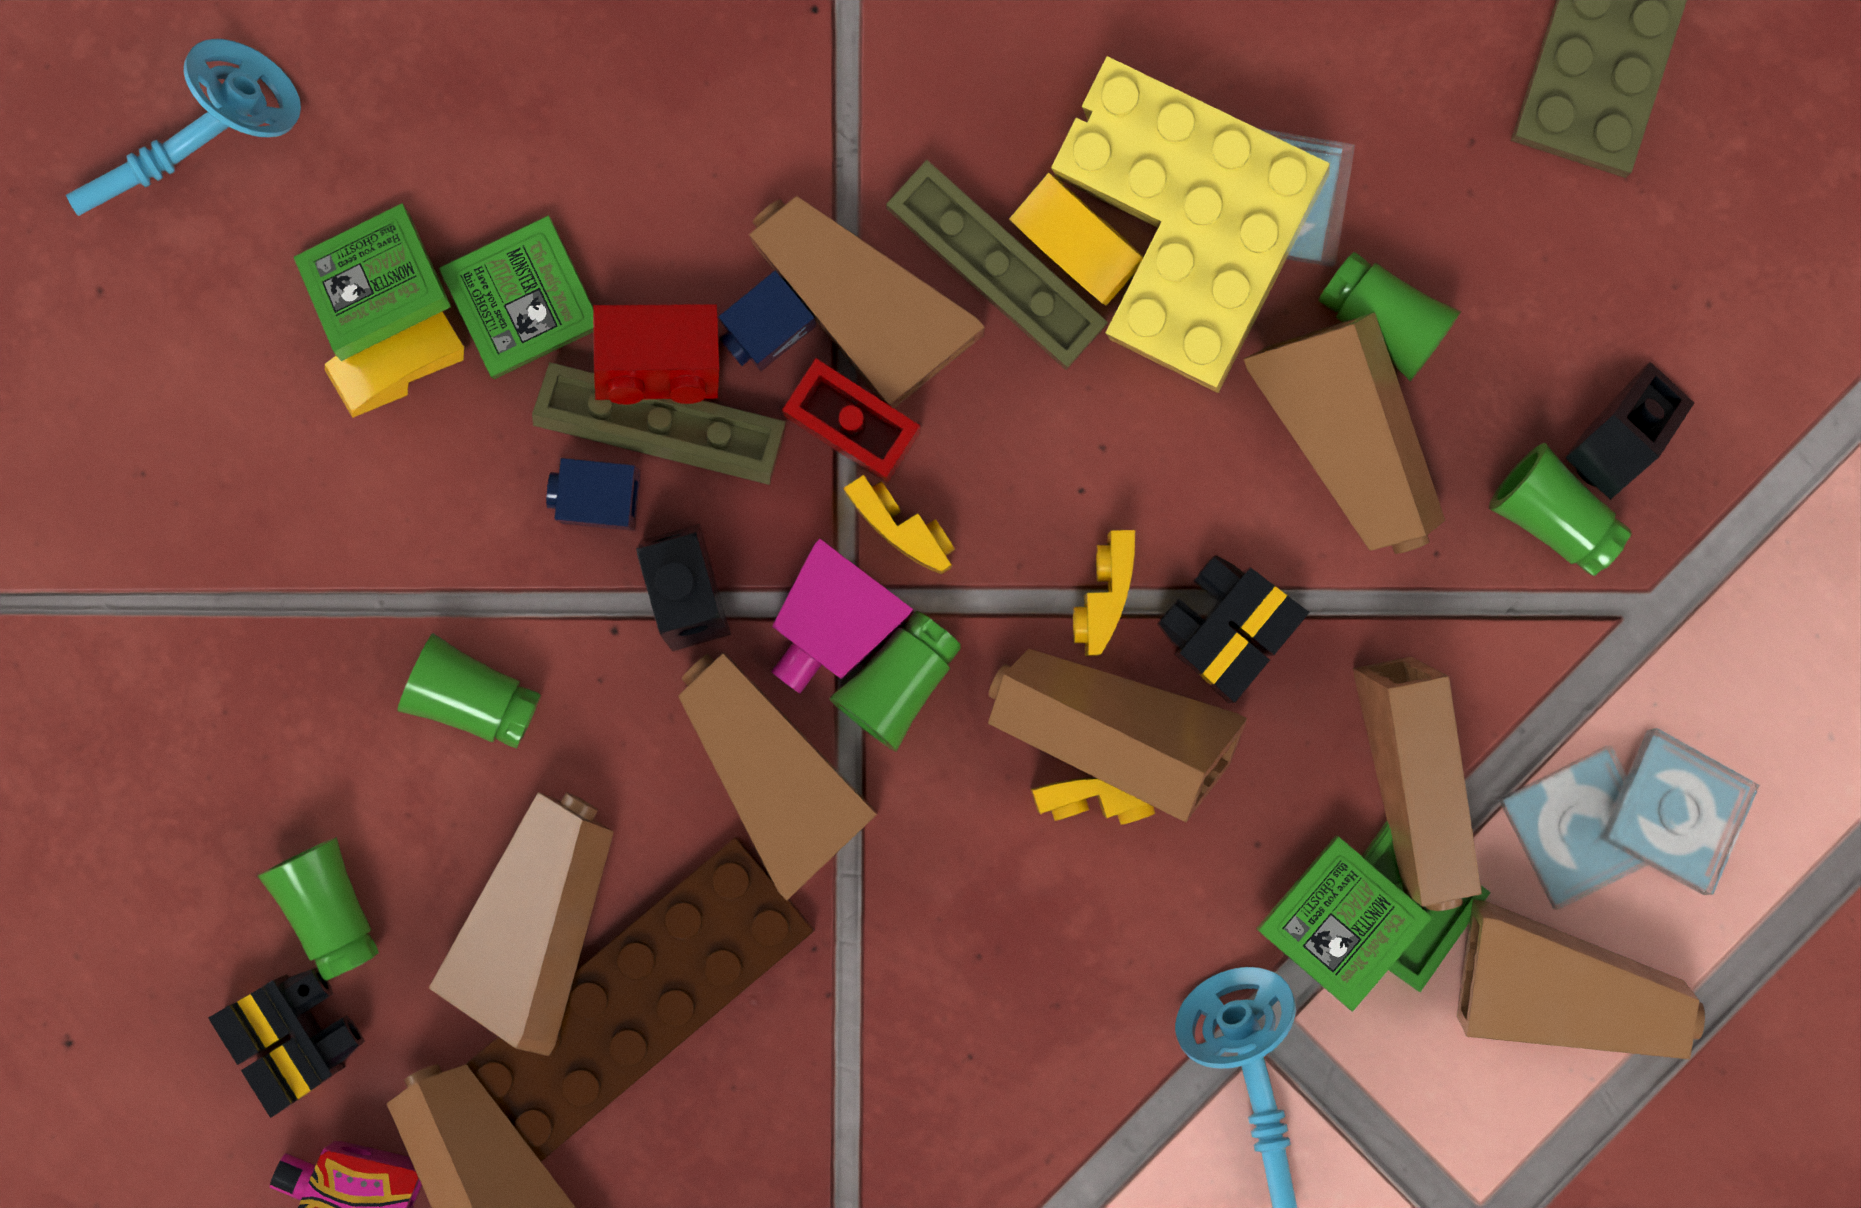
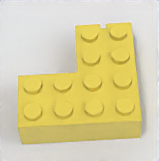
[1051,56,1330,393]

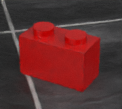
[593,304,719,405]
[782,358,921,484]

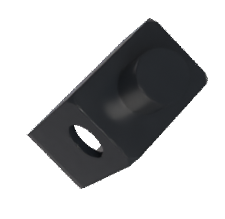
[636,524,731,651]

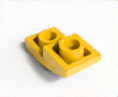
[1009,173,1143,306]
[325,311,464,418]
[843,475,955,575]
[1073,530,1135,656]
[1030,777,1156,825]

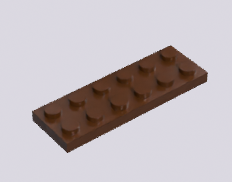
[466,836,815,1161]

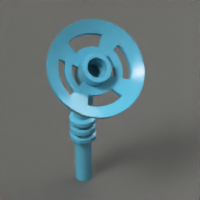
[66,39,301,216]
[1175,967,1297,1208]

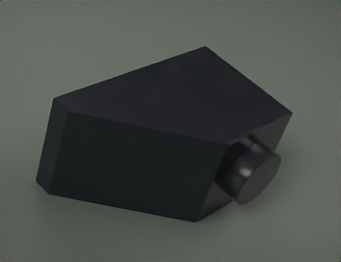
[1566,362,1694,500]

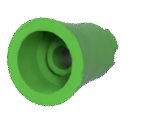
[1319,252,1461,382]
[1489,443,1631,576]
[829,611,961,752]
[397,633,541,749]
[257,837,379,981]

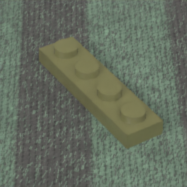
[886,160,1108,370]
[532,362,786,485]

